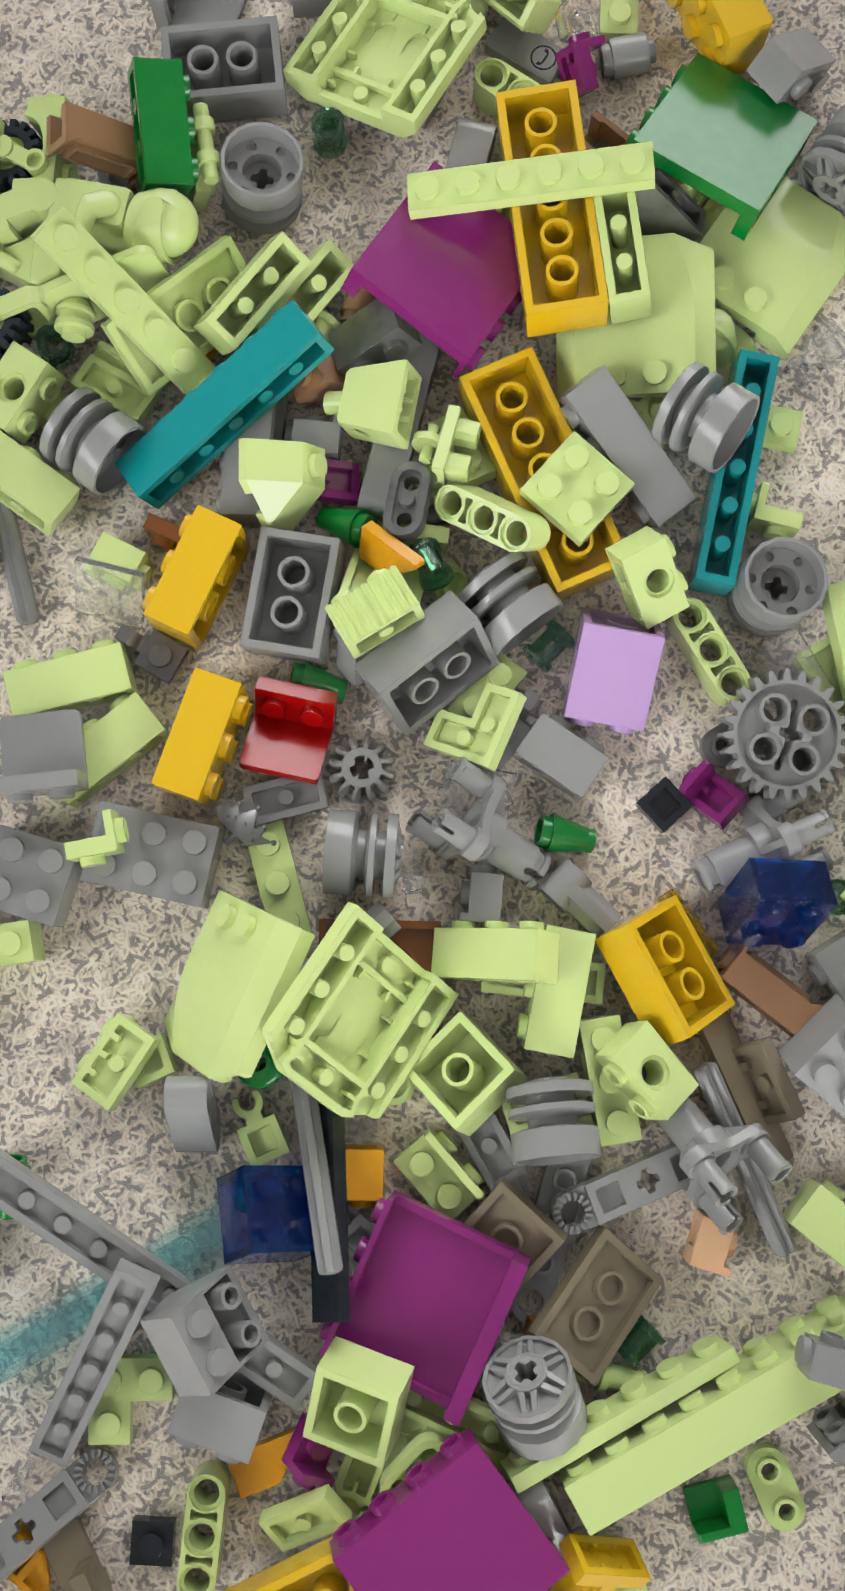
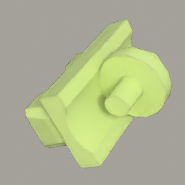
[411,404,481,489]

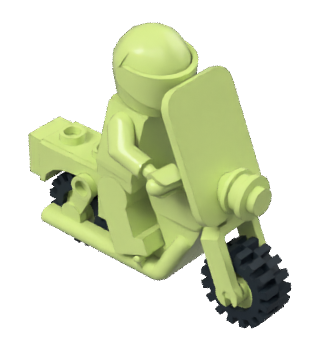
[0,94,199,360]

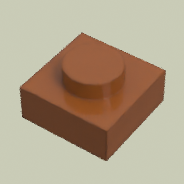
[143,513,181,553]

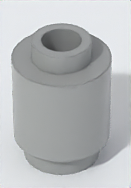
[598,31,656,81]

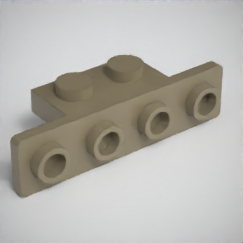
[698,1011,806,1161]
[43,1516,113,1591]

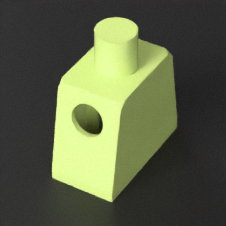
[323,360,422,449]

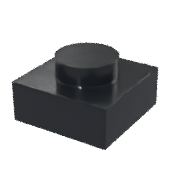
[634,776,693,834]
[129,1515,177,1567]

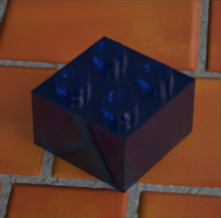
[717,857,838,949]
[216,1165,315,1265]

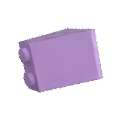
[563,607,665,734]

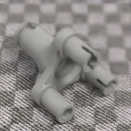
[405,757,551,888]
[690,791,835,896]
[656,1097,792,1235]

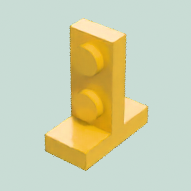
[550,1533,651,1591]

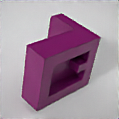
[555,31,607,99]
[314,459,360,506]
[281,1412,335,1490]

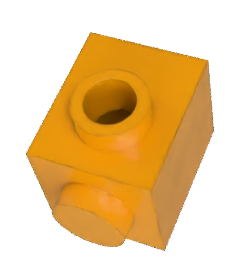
[345,1144,385,1208]

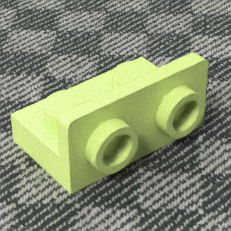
[71,1012,161,1111]
[393,1127,485,1218]

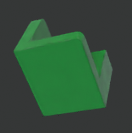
[683,1474,749,1544]

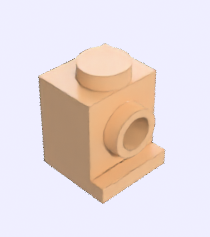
[682,1209,738,1278]

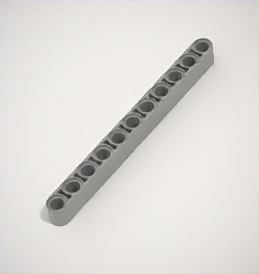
[357,117,497,520]

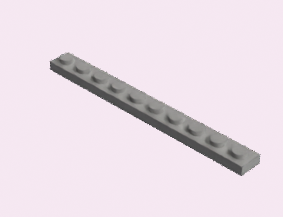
[0,1149,317,1411]

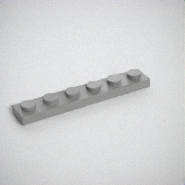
[28,1257,161,1468]

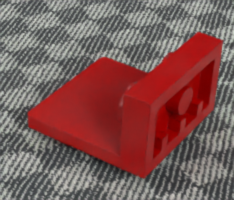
[239,676,338,784]

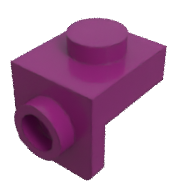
[679,759,749,830]

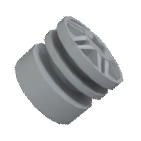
[798,105,845,215]
[220,122,304,234]
[652,361,760,473]
[39,386,147,496]
[726,537,829,637]
[458,552,563,657]
[322,809,404,899]
[505,1077,602,1166]
[482,1335,587,1461]

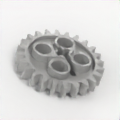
[717,668,845,801]

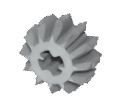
[328,736,396,804]

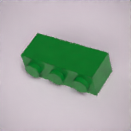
[127,57,199,197]

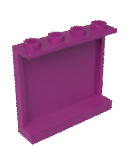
[341,161,522,378]
[319,1190,532,1427]
[329,1427,570,1591]

